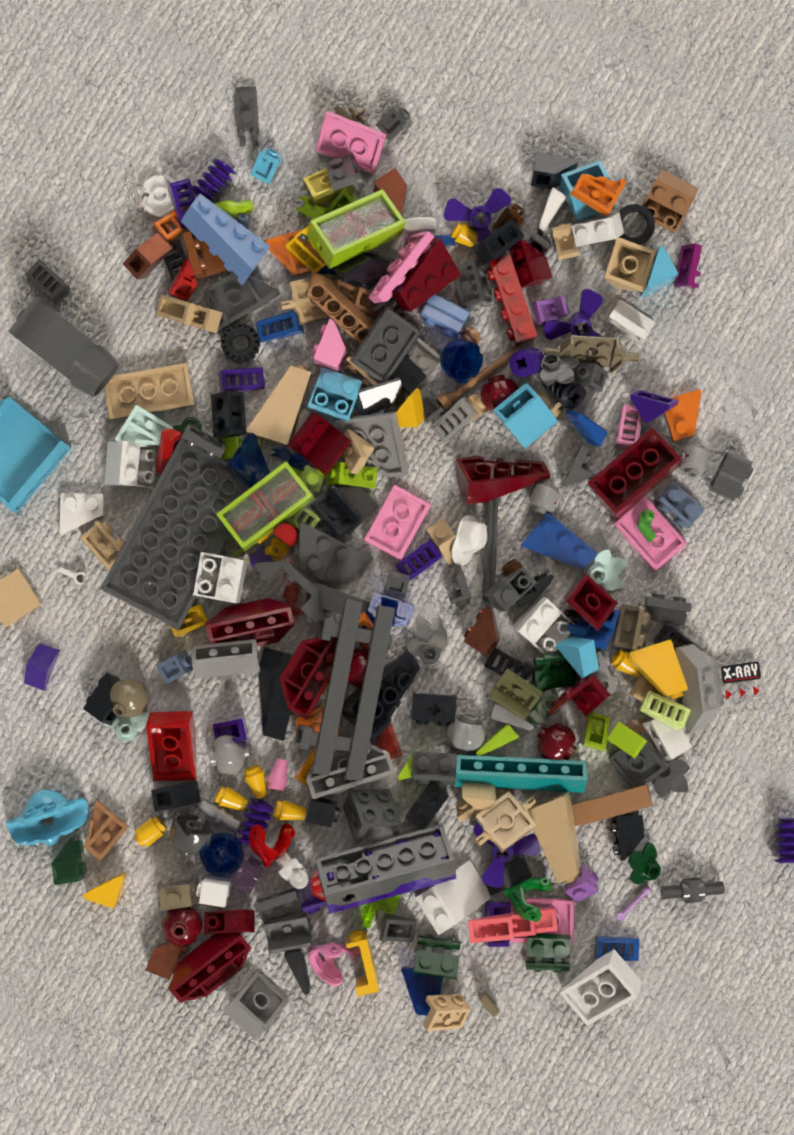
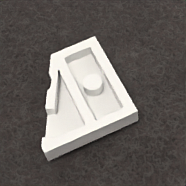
[59,493,105,535]

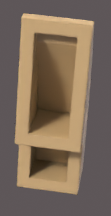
[156,294,222,333]

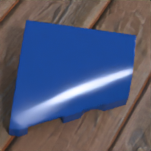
[567,609,620,650]

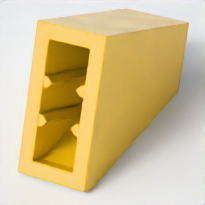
[627,639,688,700]

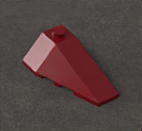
[456,456,550,505]

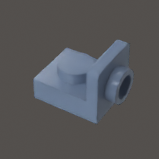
[156,650,193,685]

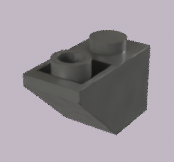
[484,566,537,612]

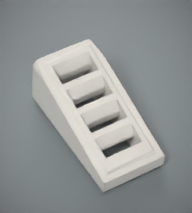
[537,187,566,236]

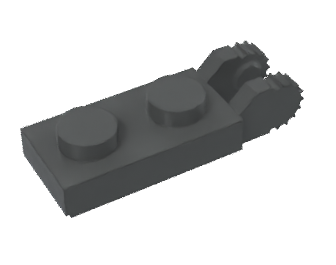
[235,86,259,147]

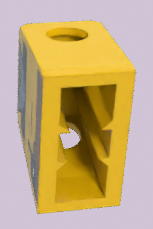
[285,225,326,273]

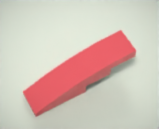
[468,908,558,943]

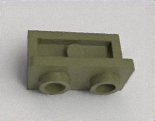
[489,668,543,720]

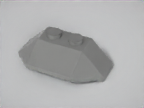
[675,644,723,733]
[306,744,395,800]

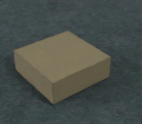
[478,991,499,1017]

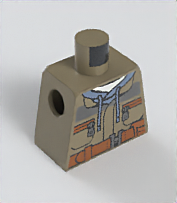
[157,878,200,911]

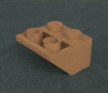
[638,169,699,233]

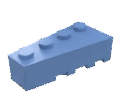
[181,194,270,285]

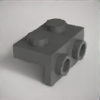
[326,155,363,194]
[644,593,692,625]
[264,912,312,954]

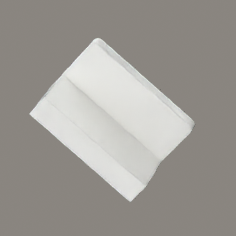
[606,300,655,344]

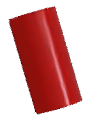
[155,429,182,475]
[273,523,299,548]

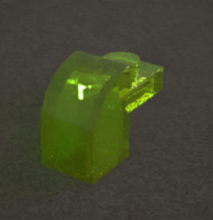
[359,894,402,929]

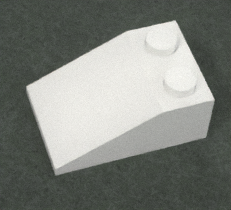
[415,859,493,935]
[560,949,642,1026]

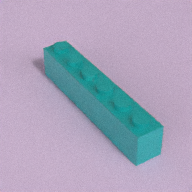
[455,755,587,793]

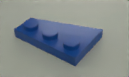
[520,512,598,570]

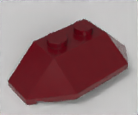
[205,598,295,646]
[279,637,337,720]
[168,932,251,1003]

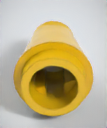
[450,222,477,247]
[610,649,641,678]
[243,765,267,799]
[214,786,248,812]
[273,799,306,821]

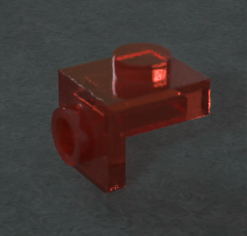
[283,582,305,616]

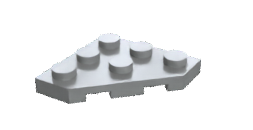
[334,412,409,477]

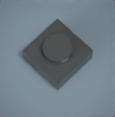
[384,570,410,597]

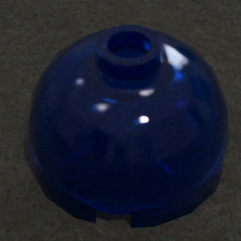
[440,339,483,383]
[200,832,244,877]

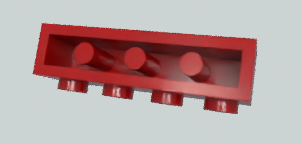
[486,255,537,346]

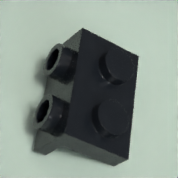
[309,485,362,539]

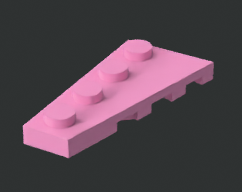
[369,231,434,303]

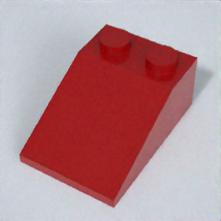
[146,711,197,781]

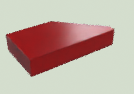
[168,258,198,301]

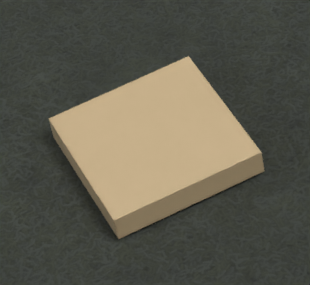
[0,569,42,628]

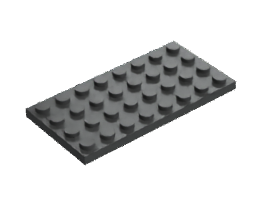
[100,437,257,630]

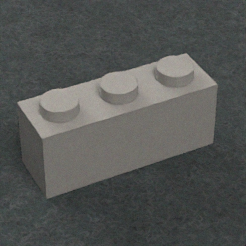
[191,639,260,679]

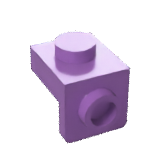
[532,295,569,324]
[564,865,599,902]

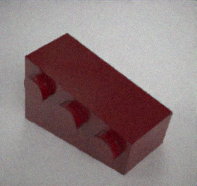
[392,238,461,312]

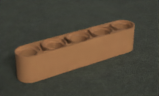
[308,275,374,344]

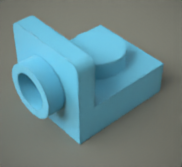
[250,148,283,184]

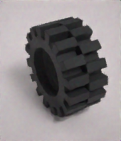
[221,323,260,364]

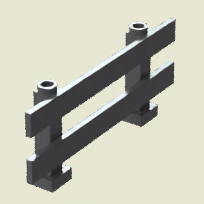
[294,599,395,781]

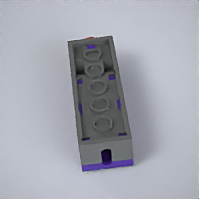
[310,824,456,914]

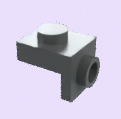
[421,390,444,424]

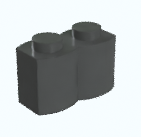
[708,451,754,501]

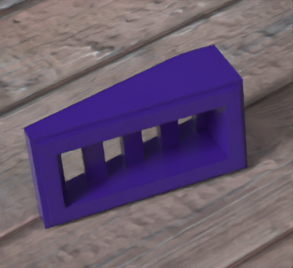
[168,179,196,229]
[219,367,265,392]
[395,540,442,581]

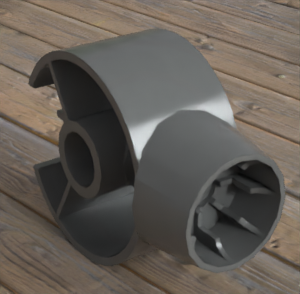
[8,297,120,397]

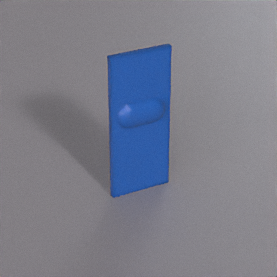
[434,235,455,246]

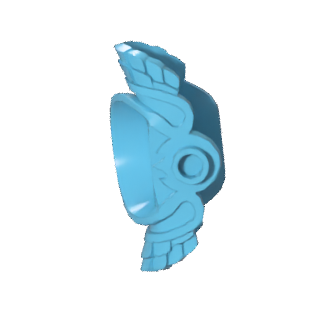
[6,790,88,846]

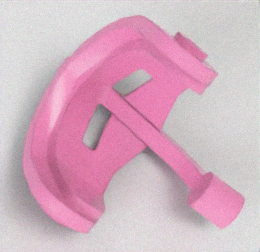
[308,942,361,986]

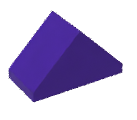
[630,390,679,424]
[24,643,60,691]
[212,717,250,742]

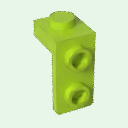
[326,462,377,489]

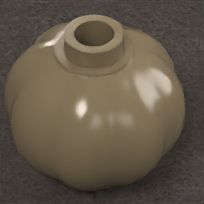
[110,679,149,718]

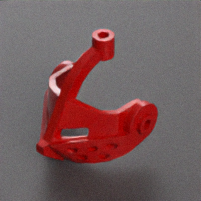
[249,824,296,867]

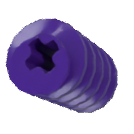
[192,159,237,202]
[509,348,544,377]
[236,798,274,845]
[774,817,794,864]

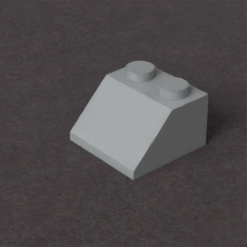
[223,971,289,1039]

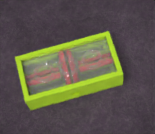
[307,189,406,269]
[216,461,314,551]

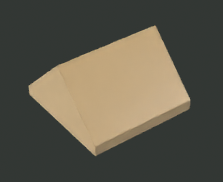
[603,237,656,292]

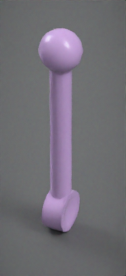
[616,886,651,921]

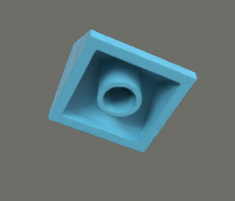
[641,246,678,298]

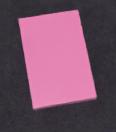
[315,111,387,175]
[364,484,432,561]
[612,496,687,572]
[509,897,574,943]

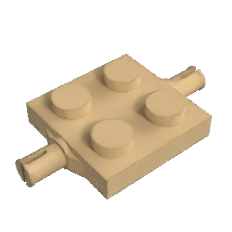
[279,273,333,325]
[474,791,537,852]

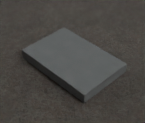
[349,306,421,383]

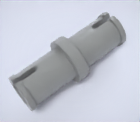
[198,798,242,832]

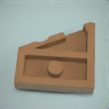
[84,800,130,861]

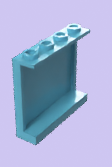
[0,397,72,513]

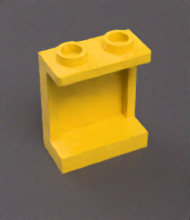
[345,929,380,996]

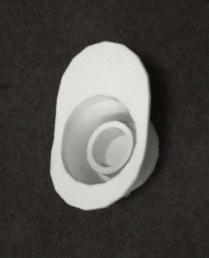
[452,515,488,566]

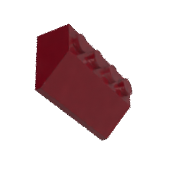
[587,427,682,520]

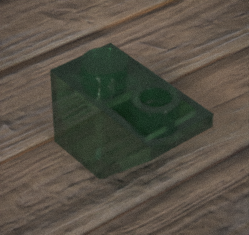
[51,835,87,885]

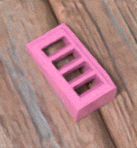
[615,404,642,451]

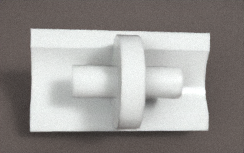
[276,853,309,889]

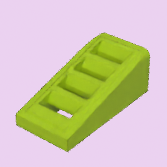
[476,724,519,756]

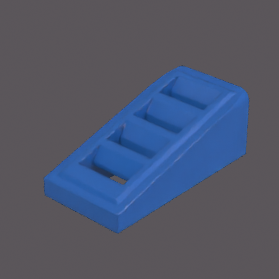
[256,310,304,343]
[565,409,608,447]
[595,936,640,961]

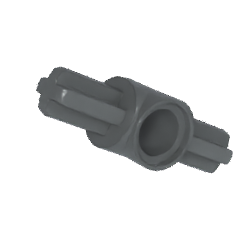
[660,878,725,903]

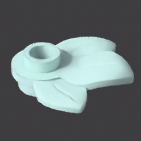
[586,549,627,591]
[108,712,149,742]

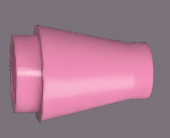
[266,759,288,792]

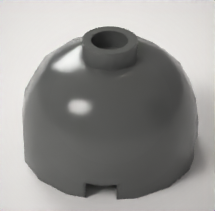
[170,814,216,855]

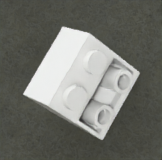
[104,441,158,489]
[193,552,248,603]
[512,595,574,655]

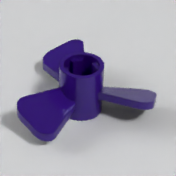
[443,188,511,242]
[544,289,603,349]
[473,823,540,888]

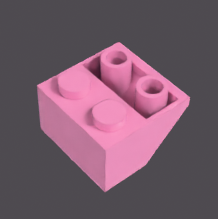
[311,319,347,373]

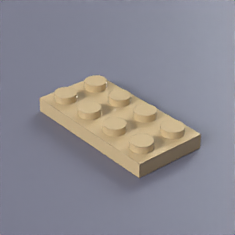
[104,363,195,420]

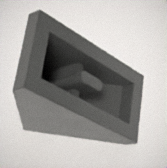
[379,913,417,942]

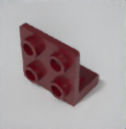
[288,411,351,475]
[548,675,611,716]

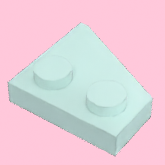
[114,405,173,446]

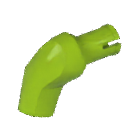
[214,199,254,220]

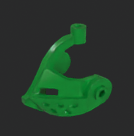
[504,877,552,922]

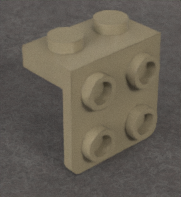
[614,604,651,651]

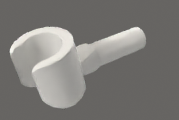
[58,567,87,585]

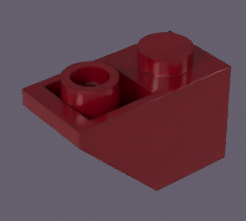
[509,239,553,288]
[204,909,255,934]

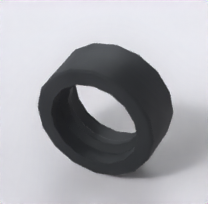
[619,204,655,245]

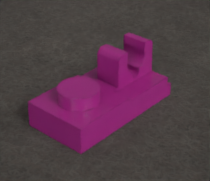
[674,243,702,289]

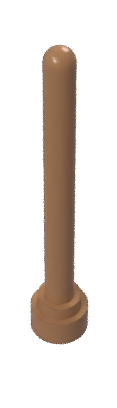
[436,344,524,411]

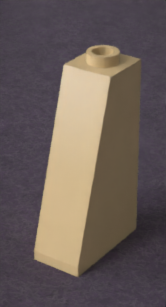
[246,364,312,448]
[528,791,581,883]

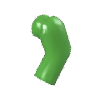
[637,509,657,543]

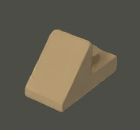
[342,429,374,474]
[426,518,456,565]
[457,783,496,822]

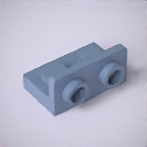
[655,481,705,529]

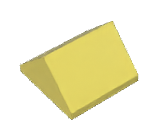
[303,168,355,206]

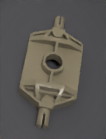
[544,335,640,374]

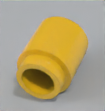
[134,816,167,847]

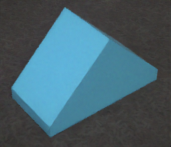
[556,636,599,679]

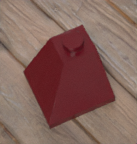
[563,574,618,631]

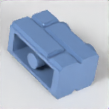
[420,294,470,338]

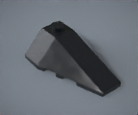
[259,647,293,741]

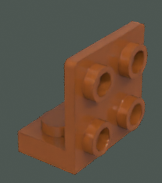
[182,231,228,280]

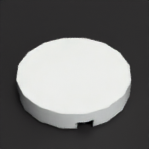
[139,175,182,218]

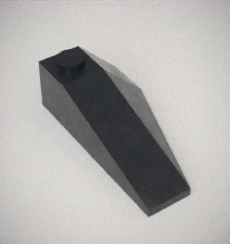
[342,651,420,741]

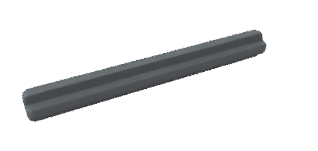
[483,498,499,601]

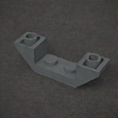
[254,561,323,625]

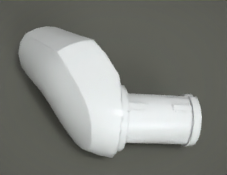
[389,217,436,252]

